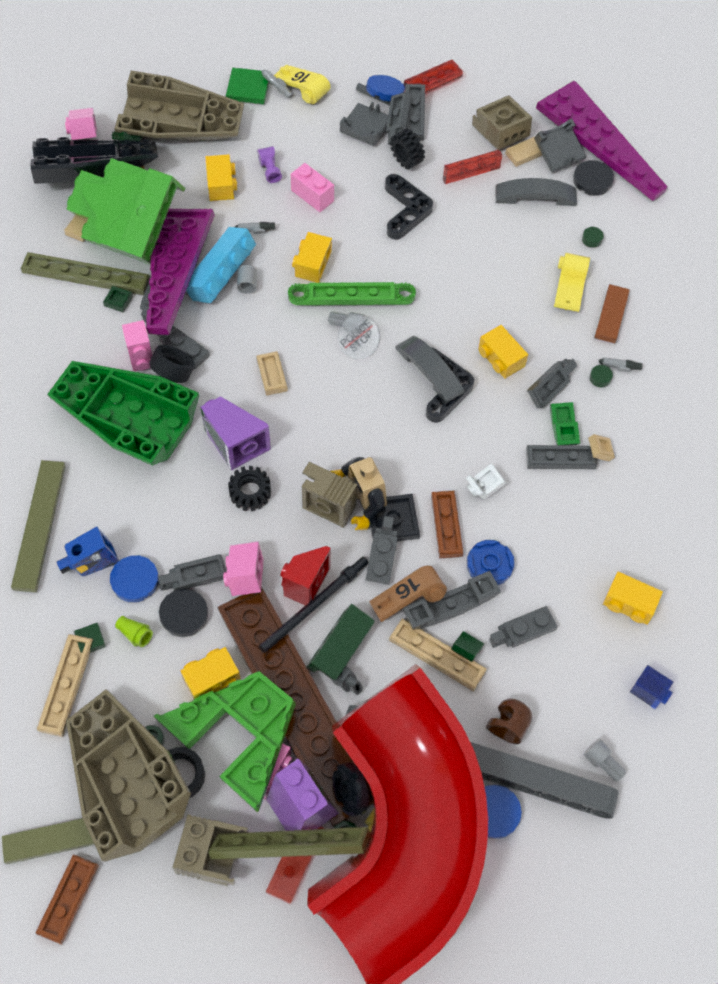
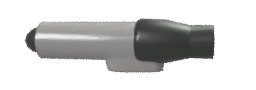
[235,222,275,234]
[599,357,642,372]

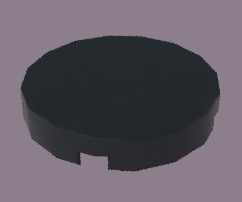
[573,160,614,195]
[159,589,208,637]
[332,762,369,817]

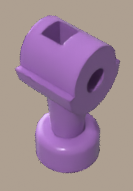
[257,146,282,183]

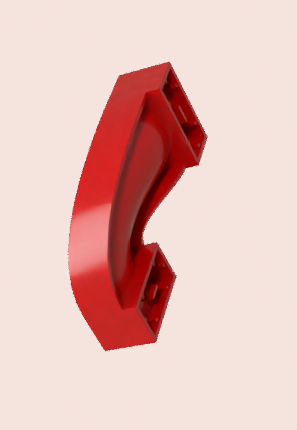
[307,664,488,984]

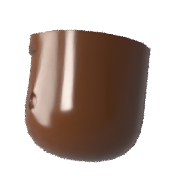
[485,698,533,744]

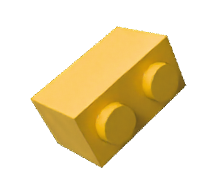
[205,154,237,201]
[292,232,332,283]
[478,325,528,379]
[603,571,663,625]
[180,647,241,699]

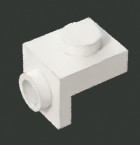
[466,464,506,500]

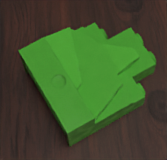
[66,158,185,265]

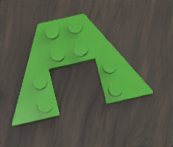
[154,671,296,813]

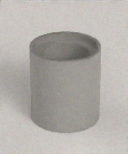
[237,265,257,294]

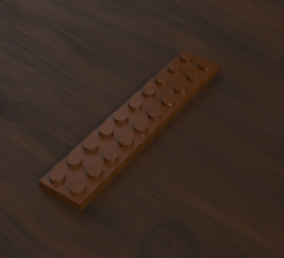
[217,586,374,827]

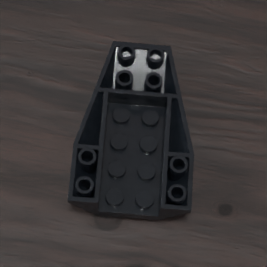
[30,137,158,184]

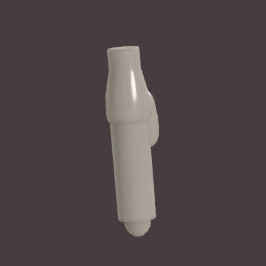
[262,70,293,98]

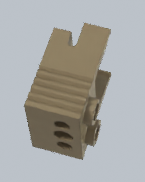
[472,95,532,150]
[302,461,357,528]
[172,814,249,887]

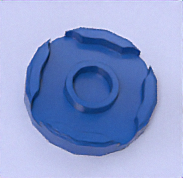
[366,75,405,102]
[467,540,514,585]
[110,555,159,602]
[485,785,522,839]

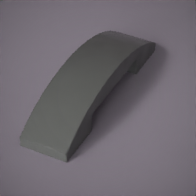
[495,178,577,206]
[395,336,464,403]
[402,571,501,630]

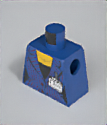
[57,526,119,576]

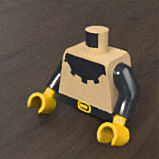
[330,457,387,530]

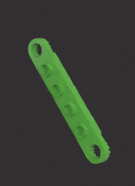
[288,282,416,305]

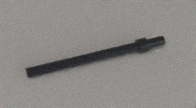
[259,556,369,653]

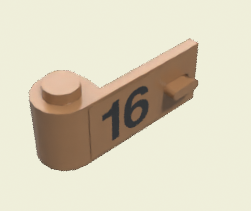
[369,565,447,622]

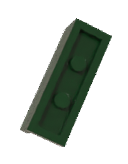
[306,604,375,680]

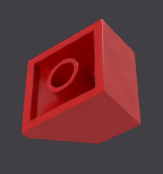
[280,546,331,605]

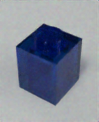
[630,665,674,709]

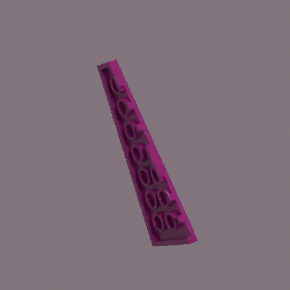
[536,80,668,201]
[146,209,215,335]

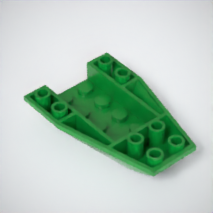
[47,361,200,466]

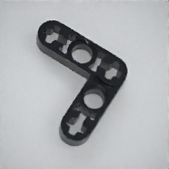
[385,174,433,240]
[426,347,474,423]

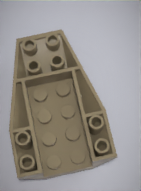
[114,70,244,140]
[66,689,191,862]

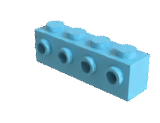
[186,227,256,303]

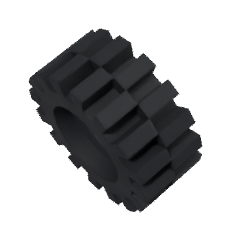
[390,128,425,169]
[228,466,271,511]

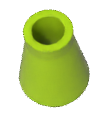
[115,616,153,647]

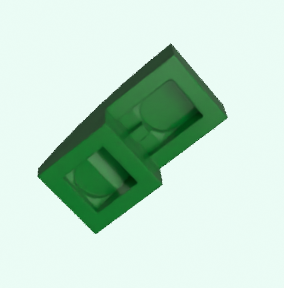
[549,402,580,445]

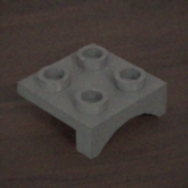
[340,102,388,146]
[534,119,586,173]

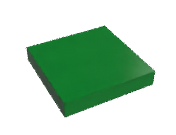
[226,67,270,104]

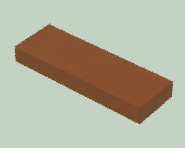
[594,284,630,344]
[431,490,463,559]
[35,854,99,945]

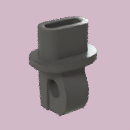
[331,666,363,695]

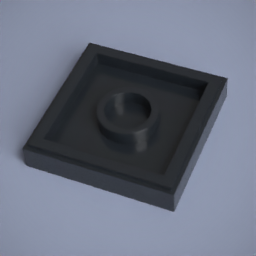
[369,494,420,541]

